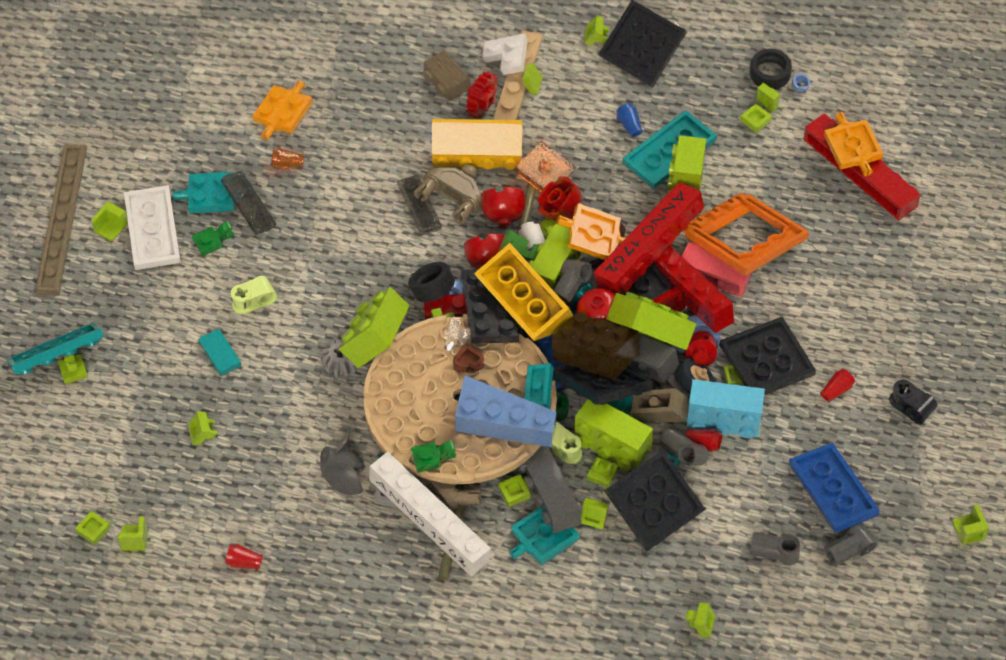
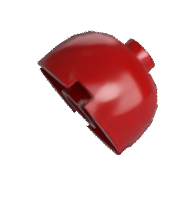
[537,176,583,222]
[481,187,526,227]
[464,234,504,269]
[576,288,618,325]

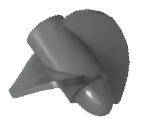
[320,428,364,495]

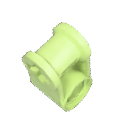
[231,276,277,314]
[549,421,582,464]

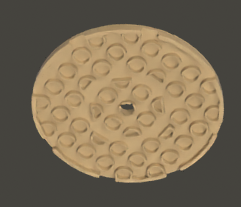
[363,314,557,484]

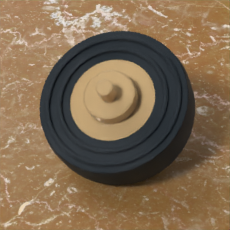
[676,359,716,394]

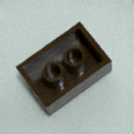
[551,312,640,380]

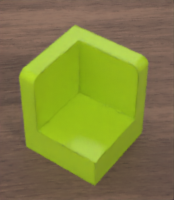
[91,201,128,241]
[952,504,989,545]
[118,516,148,551]

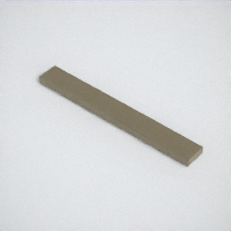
[35,144,87,296]

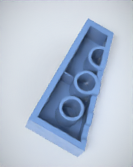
[455,375,556,447]

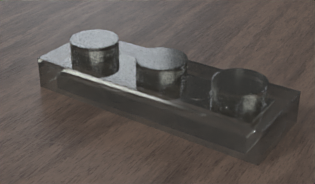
[221,170,276,235]
[397,174,442,236]

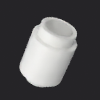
[518,221,545,251]

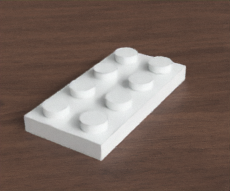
[124,185,181,270]

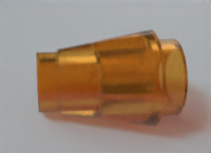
[271,148,304,170]

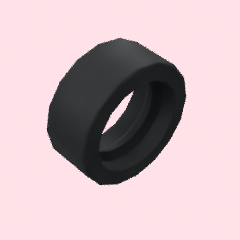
[750,48,792,90]
[408,262,455,302]

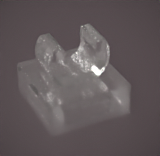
[443,317,470,351]

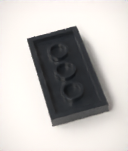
[460,269,519,343]

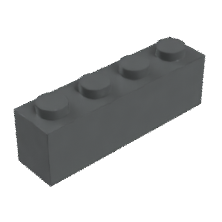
[627,334,679,384]
[517,446,581,533]

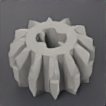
[321,338,356,378]

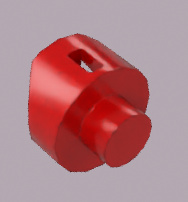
[685,331,717,366]

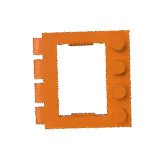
[683,193,809,276]

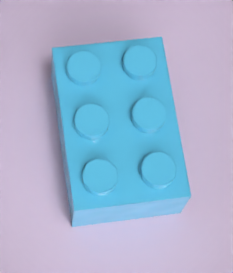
[686,379,765,438]

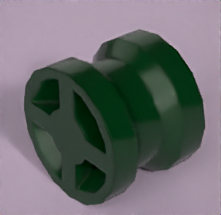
[556,392,569,421]

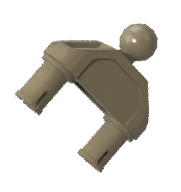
[414,164,481,224]
[414,475,482,509]

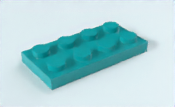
[622,110,717,190]
[6,322,104,375]

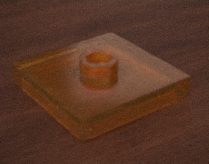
[514,141,576,192]

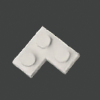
[482,33,528,75]

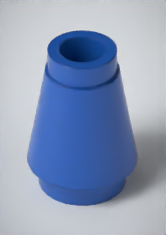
[616,103,643,137]

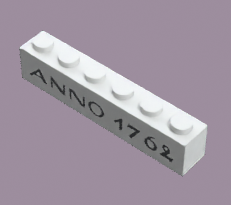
[369,452,491,577]

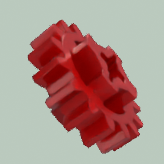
[466,71,498,119]

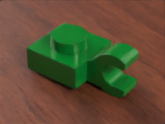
[192,222,234,256]
[411,441,456,473]

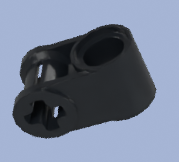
[889,380,937,424]

